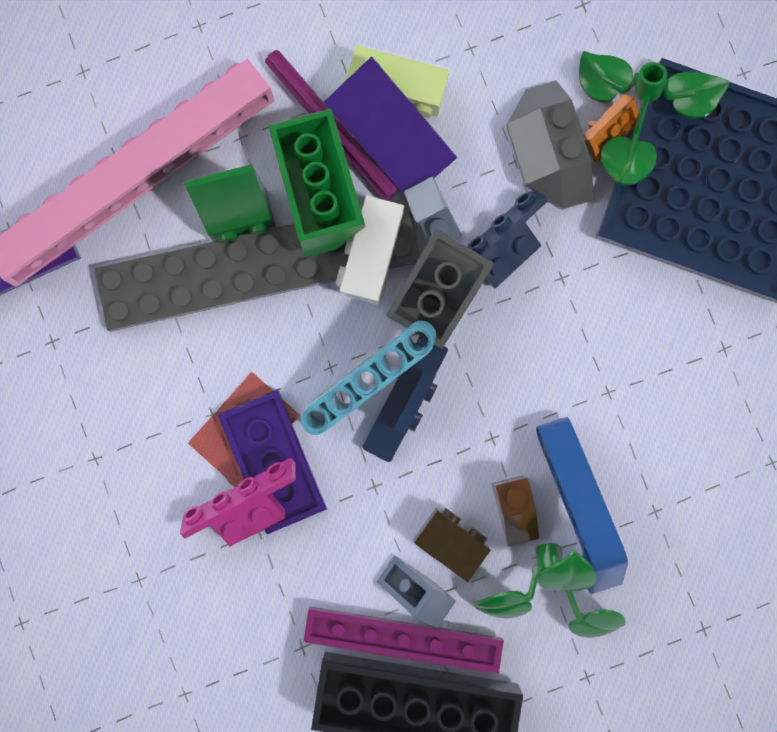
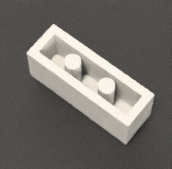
[336,195,404,305]

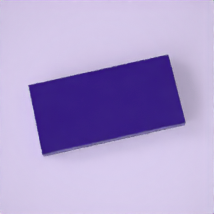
[324,56,458,197]
[218,390,327,534]

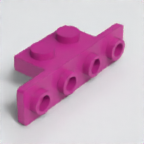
[180,458,296,547]

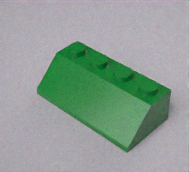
[268,109,366,258]

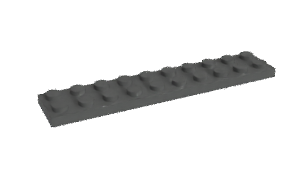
[94,199,420,332]

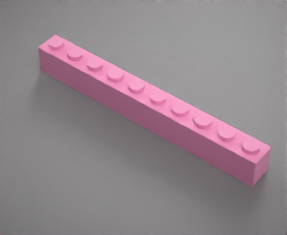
[0,58,275,287]

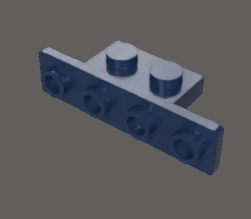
[468,191,548,289]
[362,336,448,462]

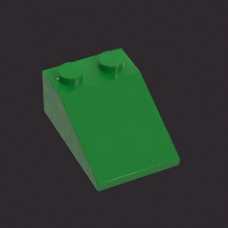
[184,164,275,243]

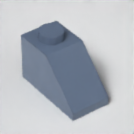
[377,555,456,628]

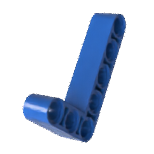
[536,417,628,595]

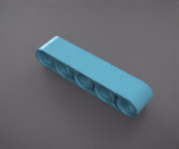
[301,321,436,435]

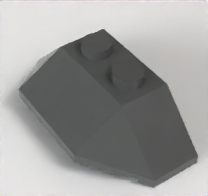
[506,80,594,210]

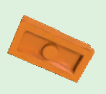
[583,94,639,163]

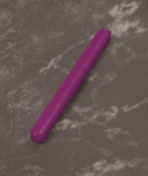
[265,50,398,201]

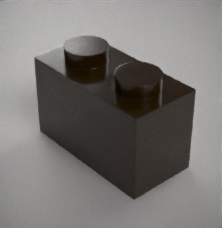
[413,508,491,582]

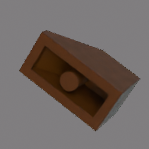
[491,475,539,547]

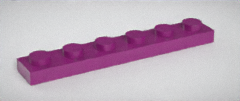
[303,607,504,674]

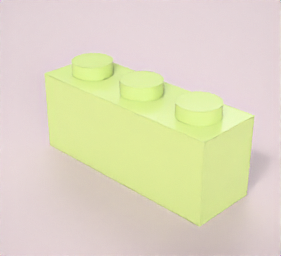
[346,45,449,118]

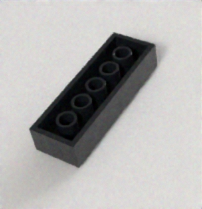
[311,652,523,732]

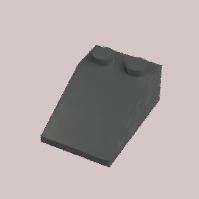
[386,229,495,349]

